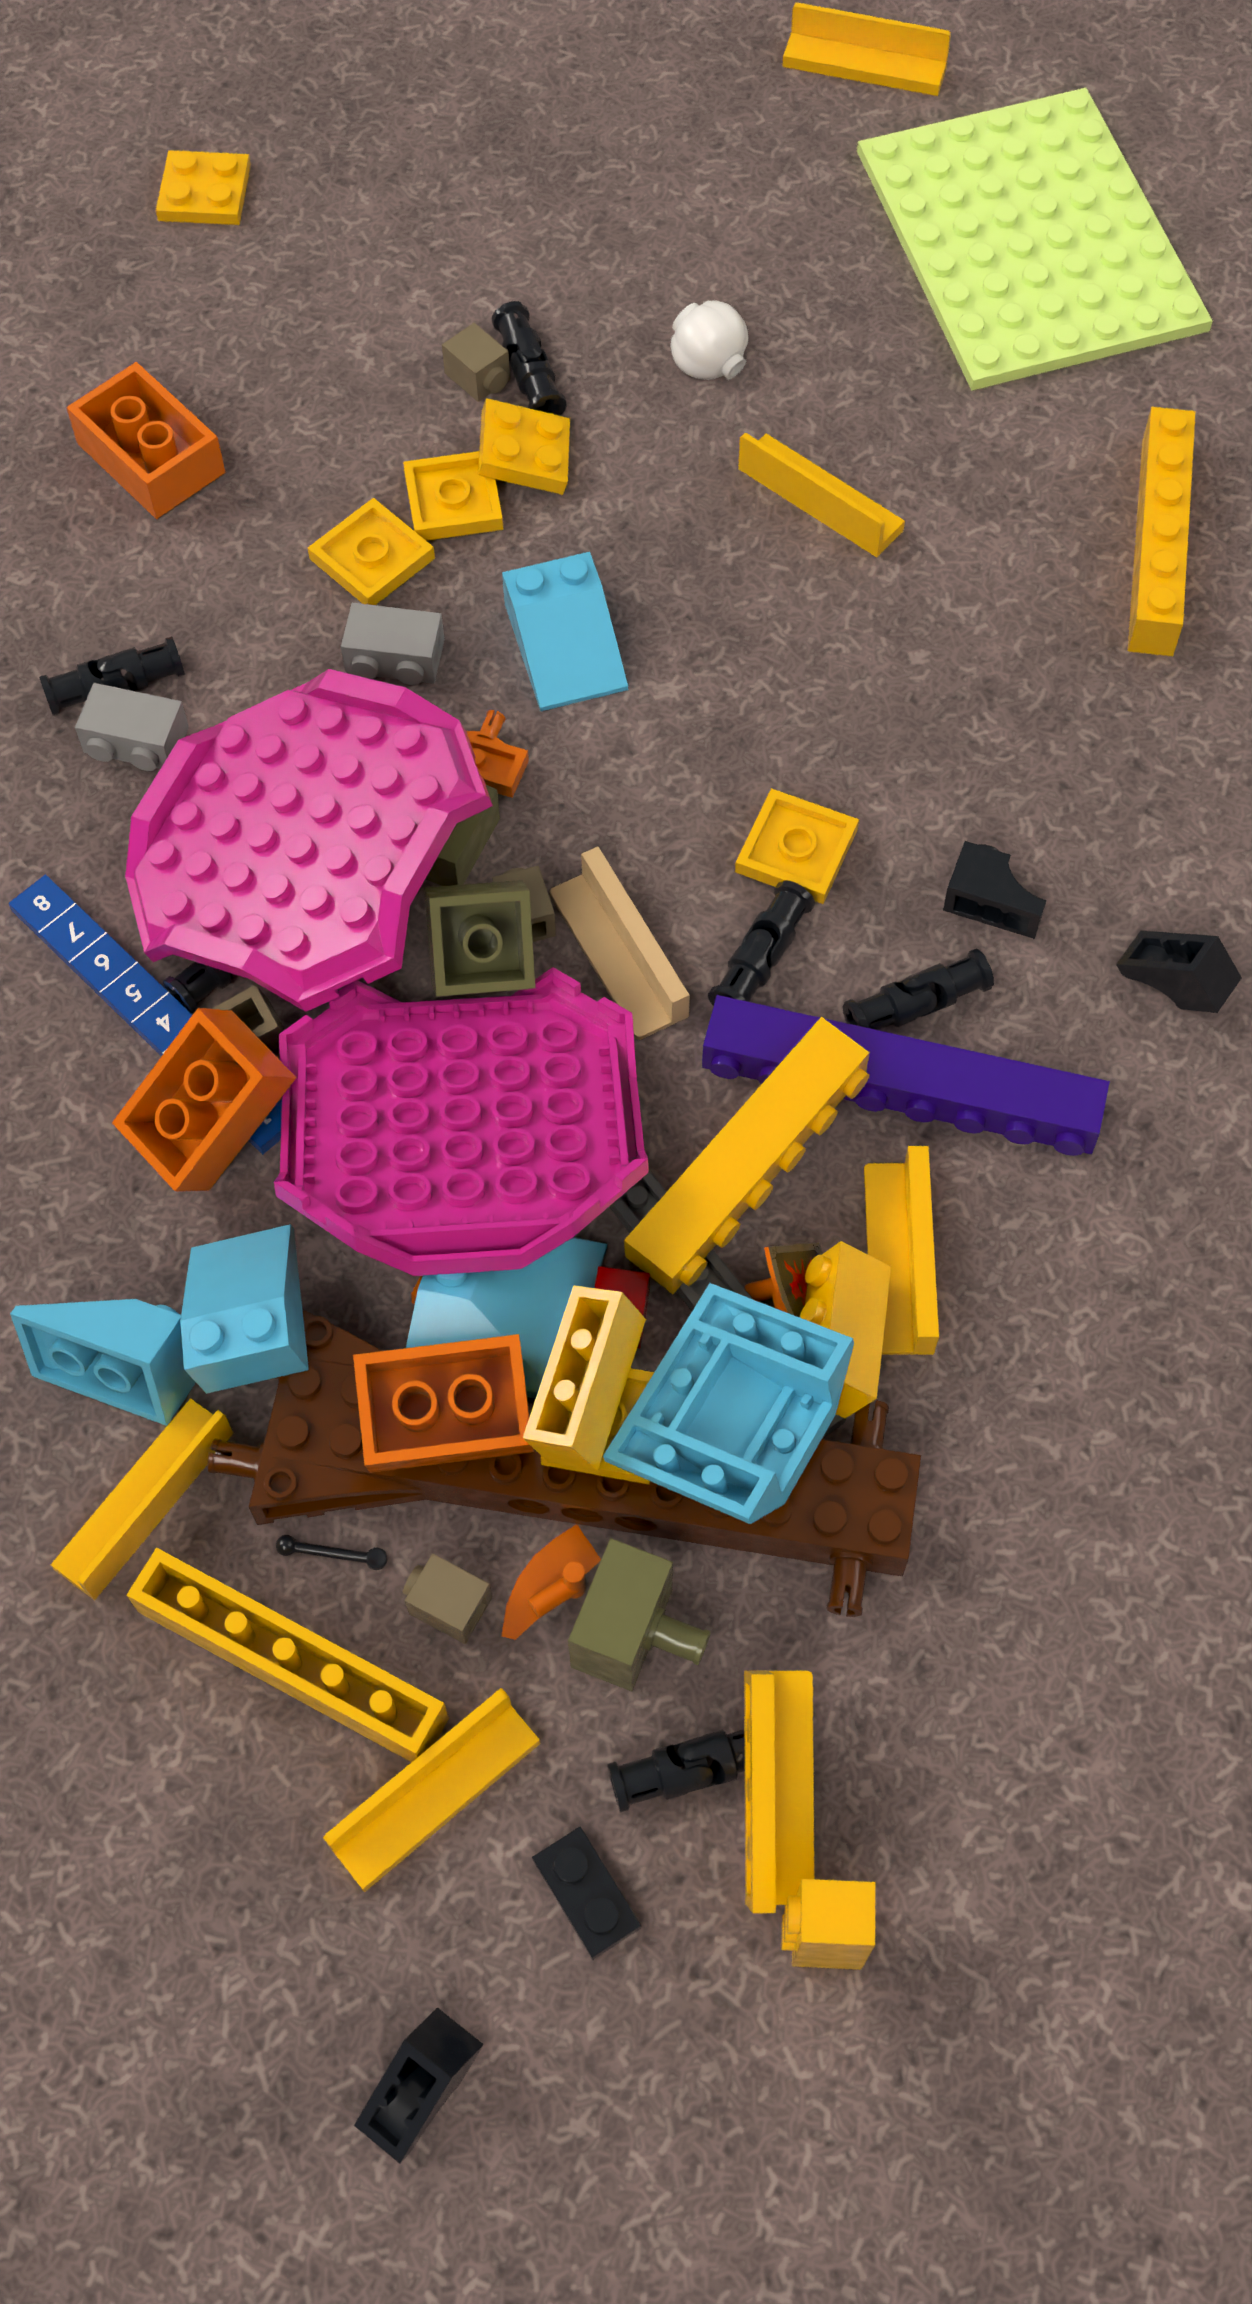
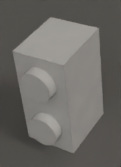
[341,603,445,685]
[75,683,189,771]

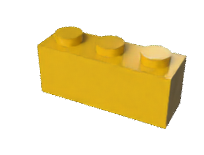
[800,1241,891,1418]
[523,1285,646,1471]
[781,1879,875,1970]

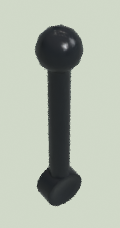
[276,1535,387,1570]

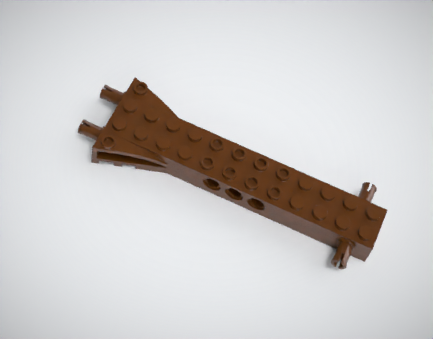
[208,1309,921,1617]

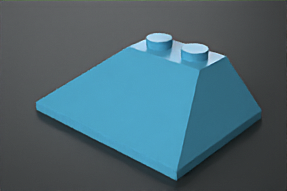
[406,1237,607,1399]
[603,1283,854,1524]

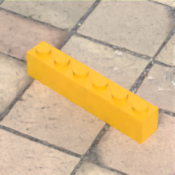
[1128,407,1196,656]
[624,1017,870,1294]
[126,1547,449,1762]

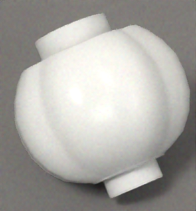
[671,300,748,380]

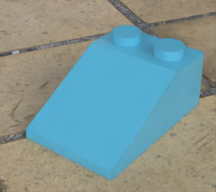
[502,552,628,711]
[180,1224,309,1394]
[10,1299,196,1426]

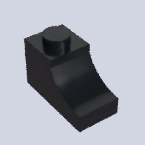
[943,841,1047,939]
[1116,930,1242,1013]
[354,2007,484,2163]

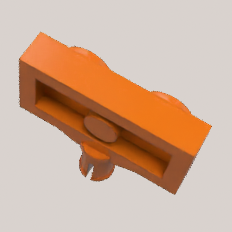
[466,710,529,798]

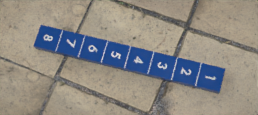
[8,874,282,1155]

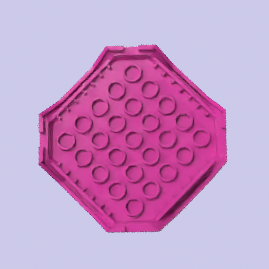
[125,669,493,1012]
[274,967,648,1276]

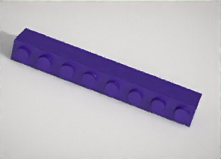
[702,995,1110,1156]

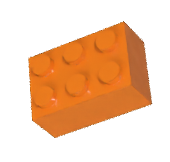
[66,362,226,520]
[112,1008,296,1192]
[353,1334,534,1473]

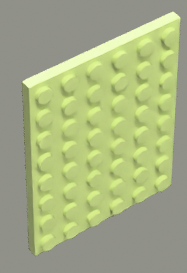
[857,88,1213,391]

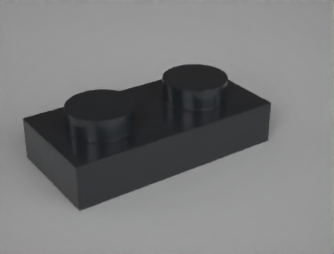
[532,1826,641,1960]

